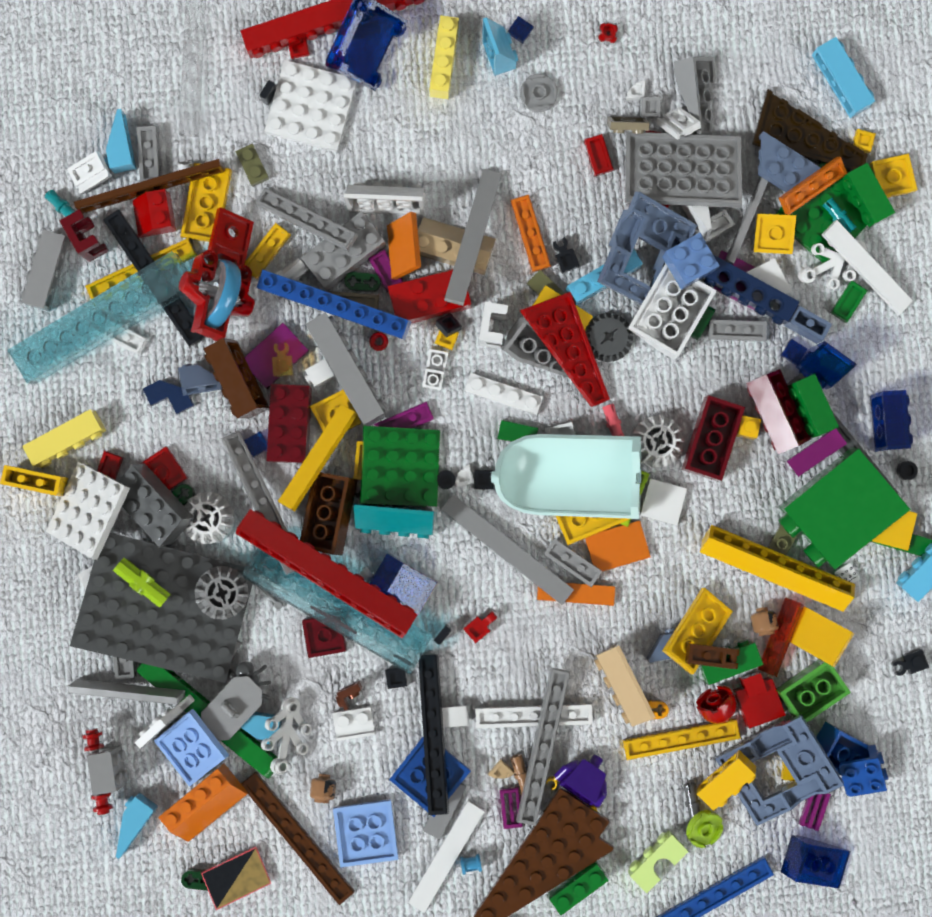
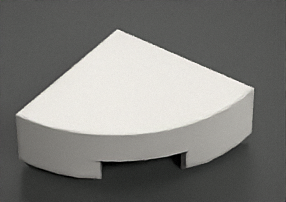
[626,80,646,101]
[455,464,474,488]

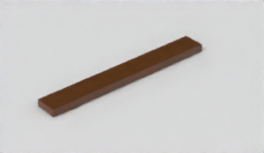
[74,159,226,213]
[241,771,355,905]

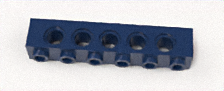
[702,254,800,325]

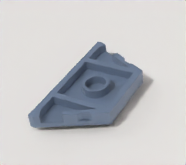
[758,131,821,192]

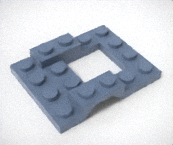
[597,192,697,305]
[715,714,844,826]

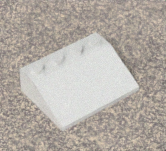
[344,183,425,215]
[628,263,717,360]

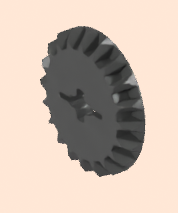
[585,312,633,362]

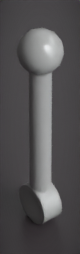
[253,578,282,609]

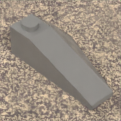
[502,316,569,378]

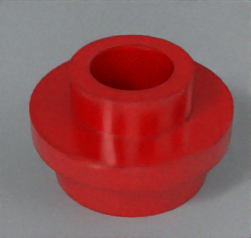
[369,332,388,351]

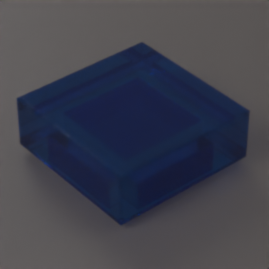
[508,16,534,44]
[780,339,807,365]
[244,431,267,457]

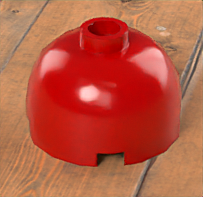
[696,685,737,724]

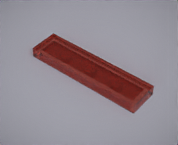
[758,598,804,677]

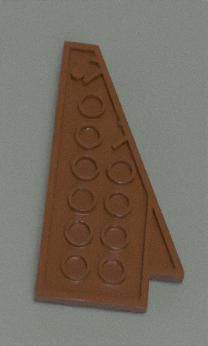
[474,787,614,917]

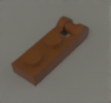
[685,643,740,669]

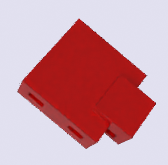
[733,671,786,729]

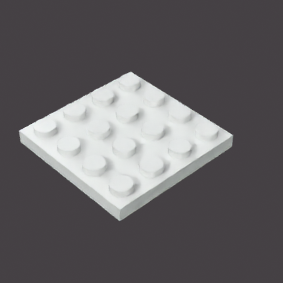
[264,60,357,153]
[46,462,130,560]

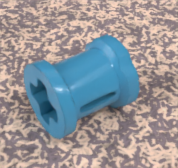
[460,854,482,875]

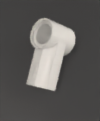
[275,258,309,281]

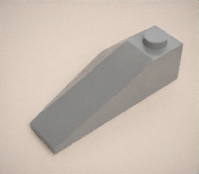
[674,57,716,135]

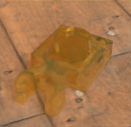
[272,343,294,377]

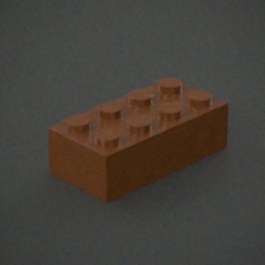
[204,338,269,418]
[300,472,358,555]

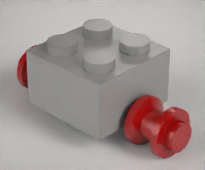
[82,728,129,815]

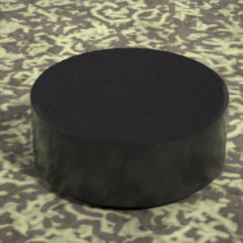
[896,461,918,480]
[437,470,455,489]

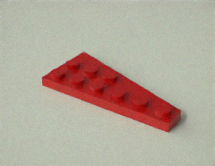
[520,292,610,407]

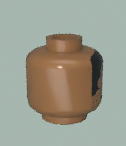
[751,607,778,636]
[310,774,336,803]

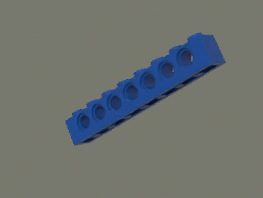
[256,269,411,340]

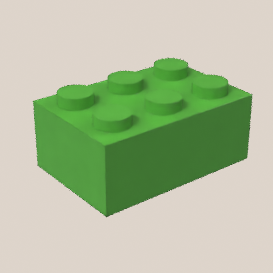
[776,659,851,722]

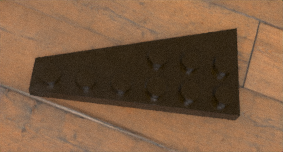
[752,89,868,171]

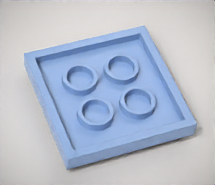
[154,709,229,787]
[333,799,399,868]

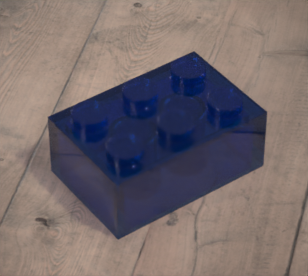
[870,390,913,452]

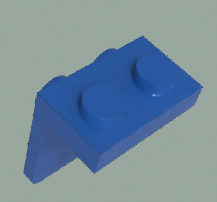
[839,745,889,797]

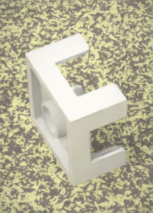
[479,301,508,349]

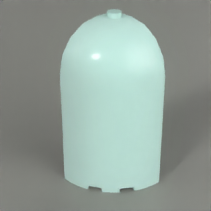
[491,434,641,519]

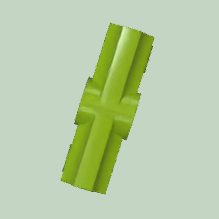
[113,557,171,607]

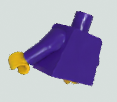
[546,754,607,812]

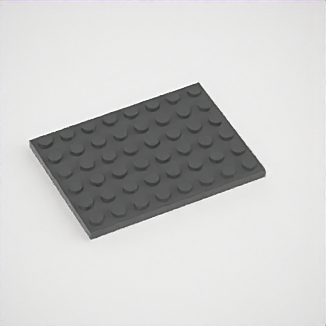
[70,533,256,683]

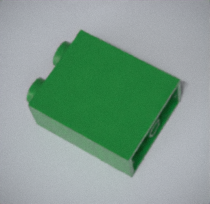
[778,448,911,569]

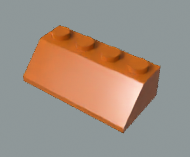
[158,763,248,842]

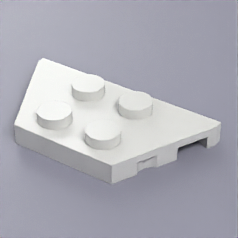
[135,695,195,748]

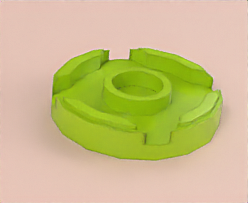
[686,809,723,848]

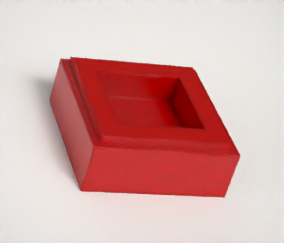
[288,38,310,59]

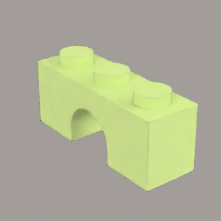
[628,830,688,893]

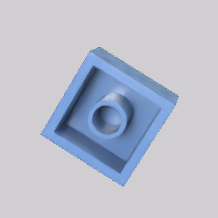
[662,233,719,290]

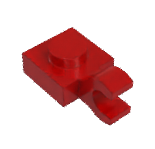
[463,611,497,644]

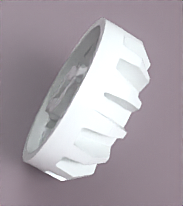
[632,416,684,468]
[184,492,235,544]

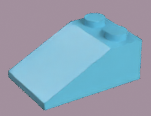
[482,17,518,76]

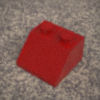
[132,189,176,238]

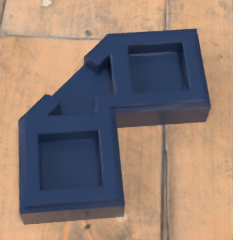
[142,380,195,414]

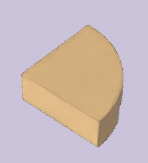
[488,758,515,779]

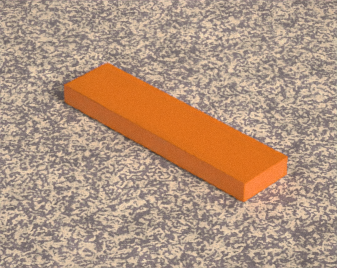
[778,157,847,215]
[510,194,551,273]
[537,582,615,606]

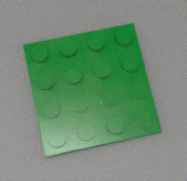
[776,162,867,263]
[360,426,440,507]

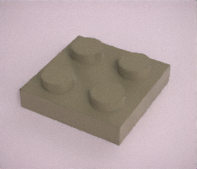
[607,116,649,134]

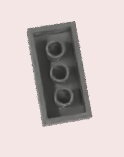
[118,463,195,547]

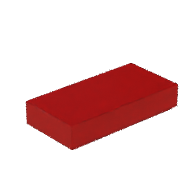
[584,134,614,177]

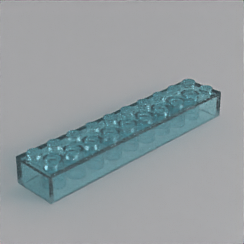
[8,251,187,384]
[243,548,433,674]

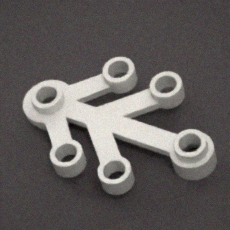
[798,240,867,290]
[261,697,312,775]

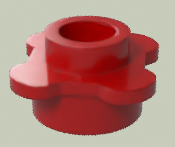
[598,23,618,43]

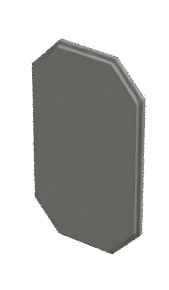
[201,676,262,741]

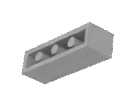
[21,229,70,312]

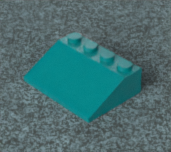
[354,505,435,539]

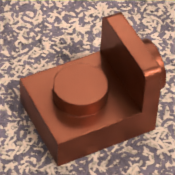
[335,681,362,711]

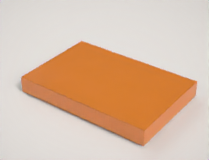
[387,212,421,280]
[585,520,651,571]

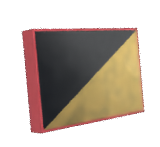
[201,846,271,910]

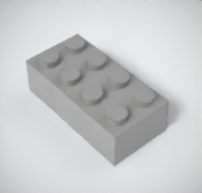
[301,211,386,291]

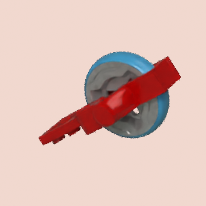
[179,207,255,341]

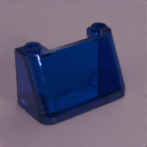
[325,0,408,91]

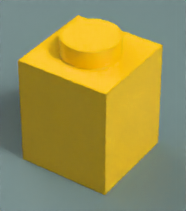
[736,416,761,440]

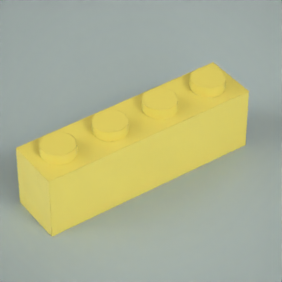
[429,15,459,100]
[22,409,106,468]

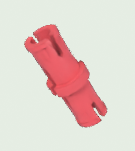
[602,404,624,436]

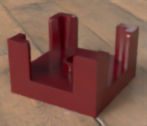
[59,209,109,262]

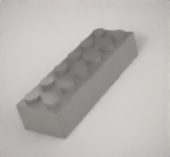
[306,312,387,426]

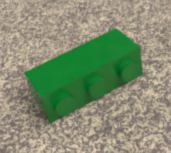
[842,163,896,228]
[788,374,839,438]
[699,639,763,685]
[548,861,609,916]

